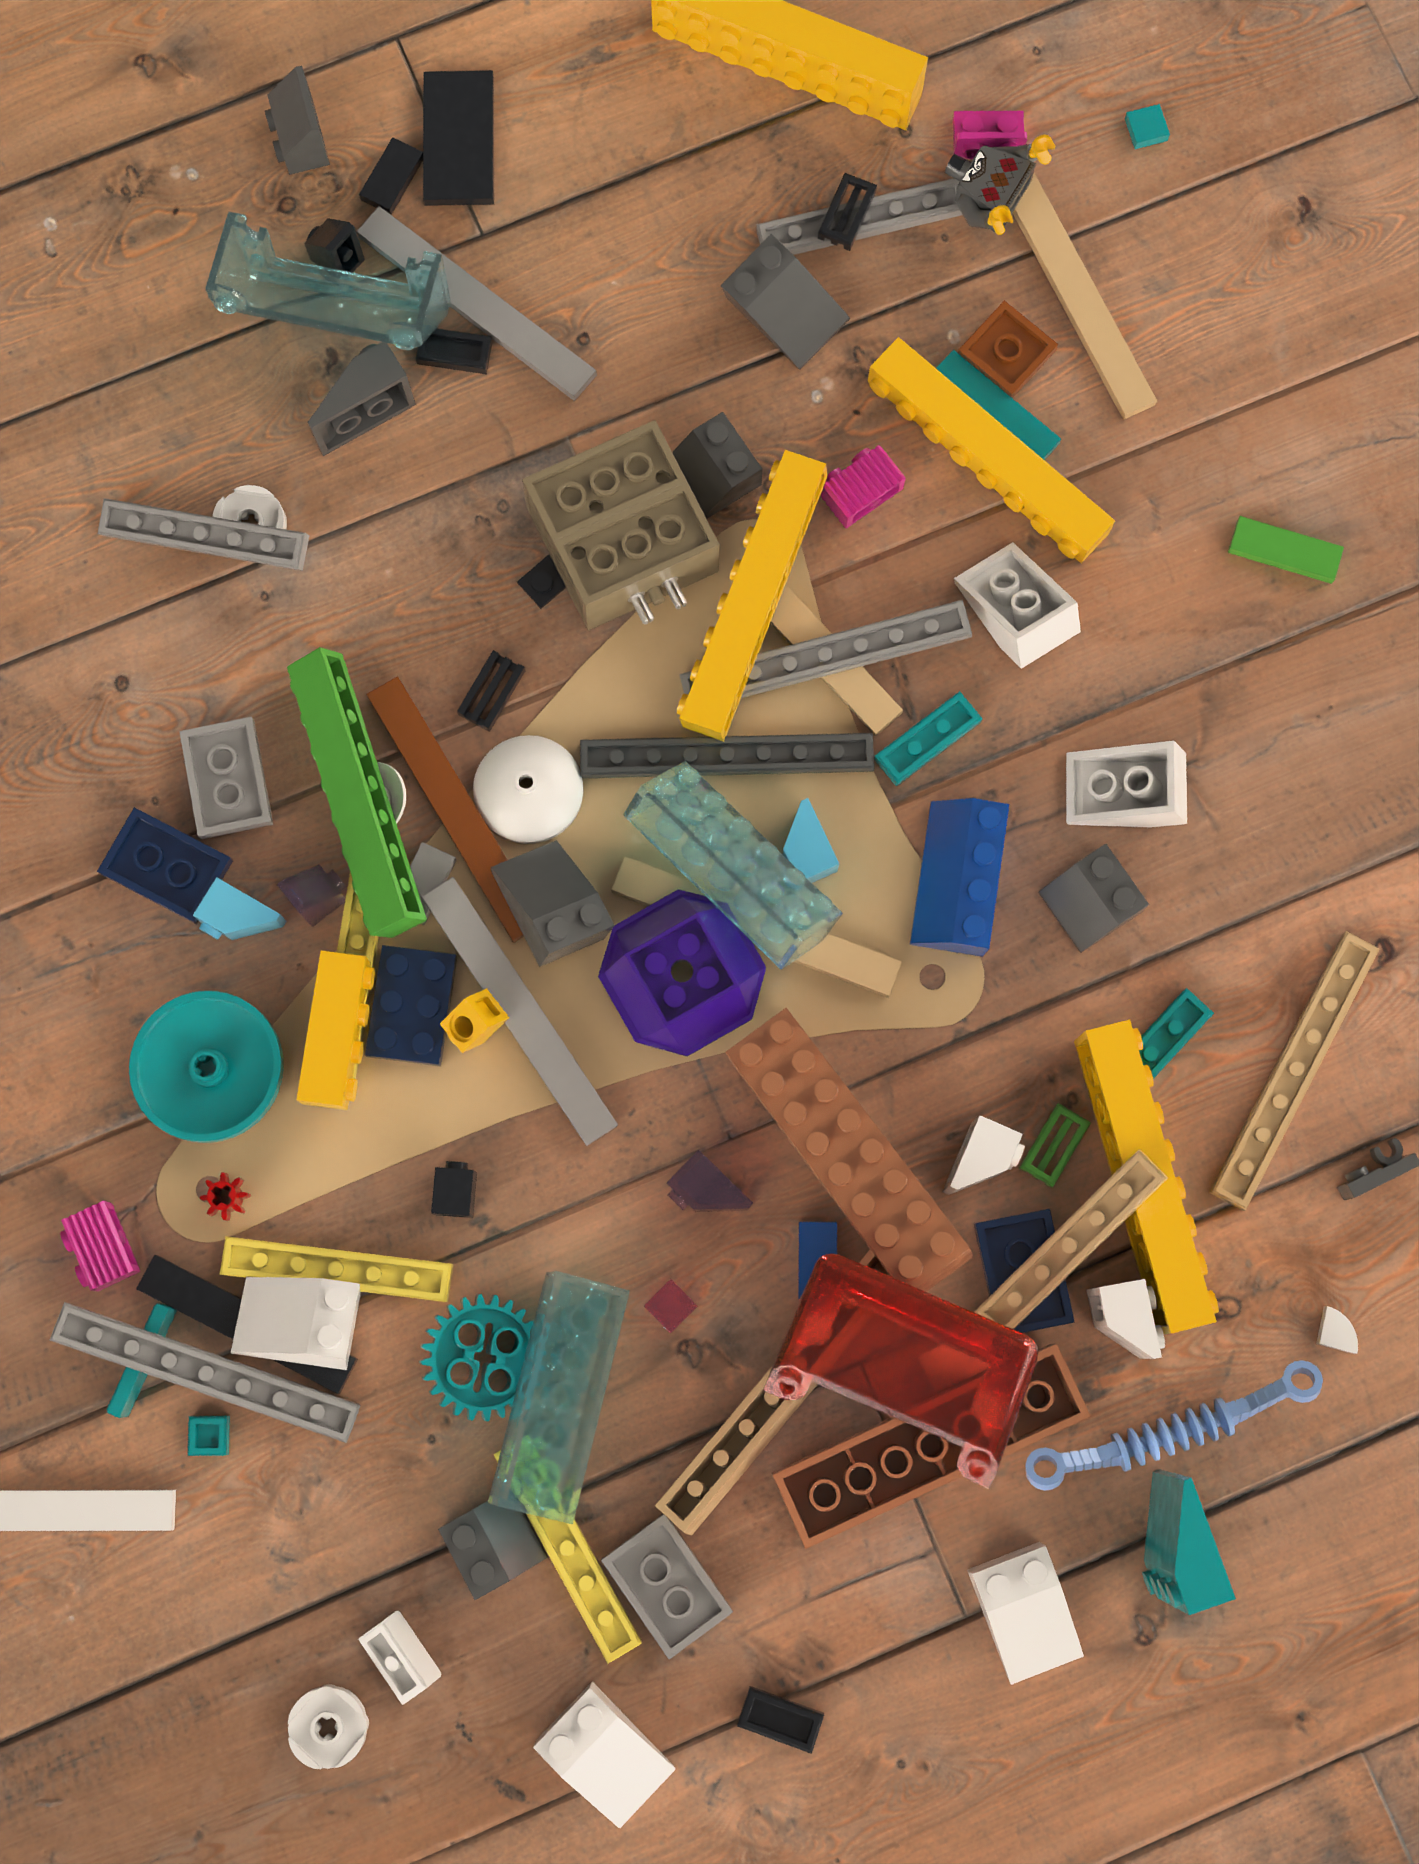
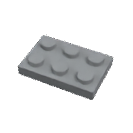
[179,716,274,840]
[601,1514,733,1659]

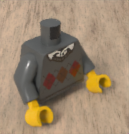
[945,134,1056,235]

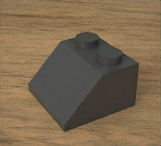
[265,65,330,175]
[672,412,762,519]
[1038,844,1149,953]
[438,1488,548,1600]

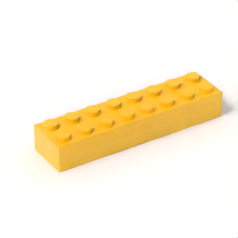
[651,0,928,130]
[1074,1020,1219,1334]

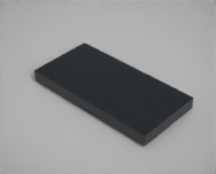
[423,70,494,206]

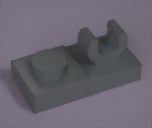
[1337,1138,1419,1200]

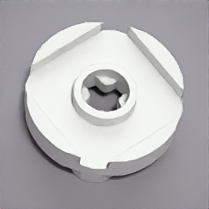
[212,485,287,529]
[288,1684,369,1769]

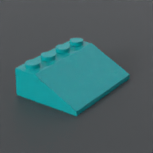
[1142,1469,1236,1615]

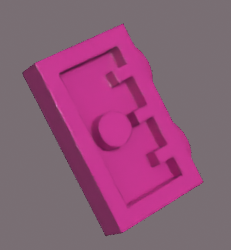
[953,111,1027,159]

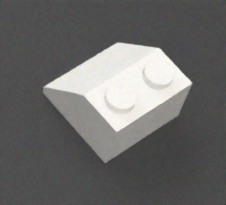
[942,1116,1025,1195]

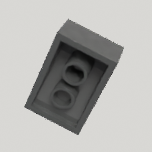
[721,234,850,370]
[308,340,416,456]
[490,840,615,967]

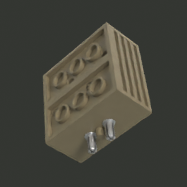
[522,420,720,631]

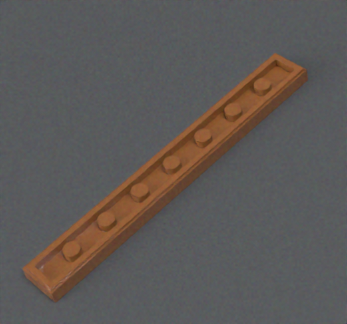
[366,676,524,943]

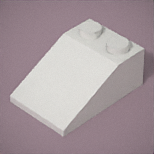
[954,542,1081,669]
[1066,741,1187,827]
[231,1277,361,1370]
[967,1542,1084,1685]
[533,1681,676,1828]

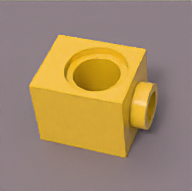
[440,988,509,1053]

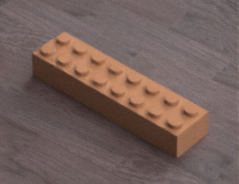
[725,1008,973,1303]
[771,1344,1091,1549]

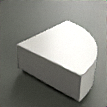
[1316,1306,1358,1354]

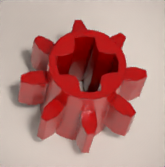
[200,1172,251,1221]

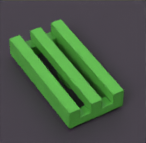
[1019,1103,1091,1188]

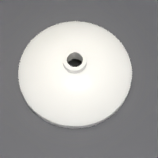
[473,735,583,844]

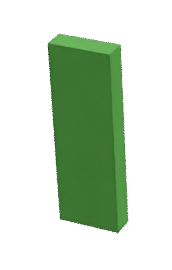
[1228,516,1344,584]

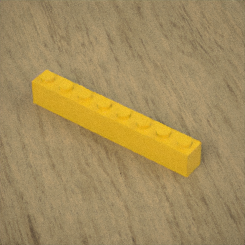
[868,337,1115,564]
[677,450,828,742]

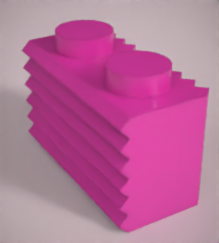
[821,445,906,529]
[60,1201,141,1291]

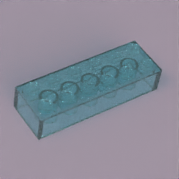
[623,761,843,970]
[488,1271,630,1524]

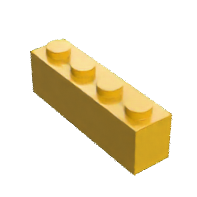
[296,950,375,1110]

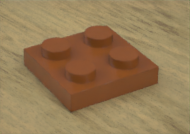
[958,300,1059,398]

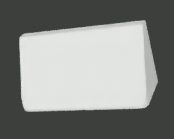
[358,1611,441,1705]

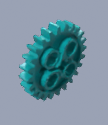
[419,1294,546,1421]

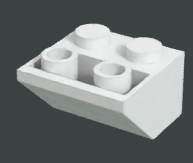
[1087,1279,1165,1359]

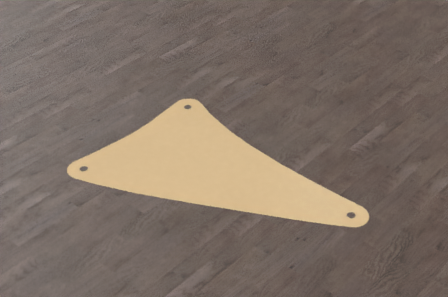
[156,519,984,1242]

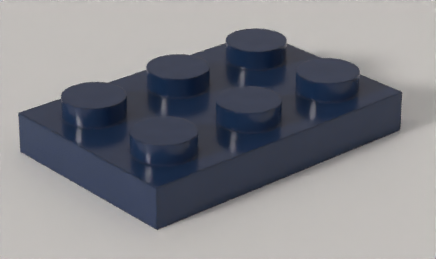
[97,807,233,925]
[365,945,457,1067]
[974,1209,1075,1336]

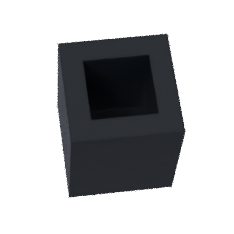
[431,1161,477,1218]

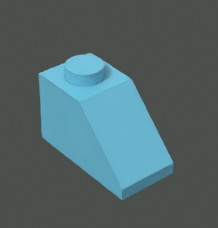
[779,798,839,890]
[193,877,287,940]

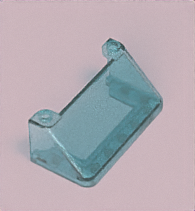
[205,211,451,350]

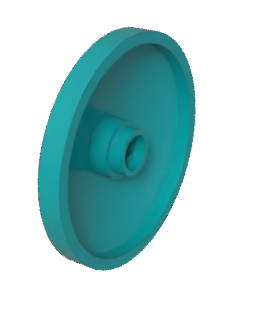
[129,991,284,1143]

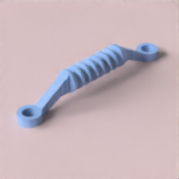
[1025,1360,1323,1491]

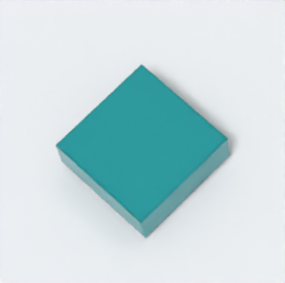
[1124,104,1170,149]
[188,1416,230,1456]

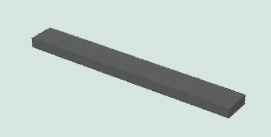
[580,733,874,779]

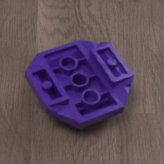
[598,889,766,1057]

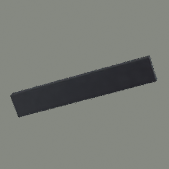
[136,1255,358,1394]

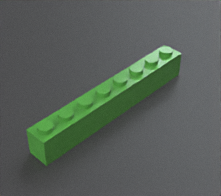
[287,647,427,938]

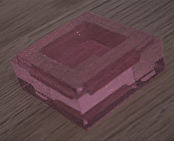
[644,1279,698,1334]

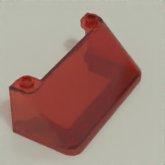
[763,1253,1038,1489]

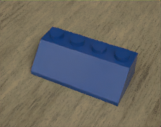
[910,798,1010,957]

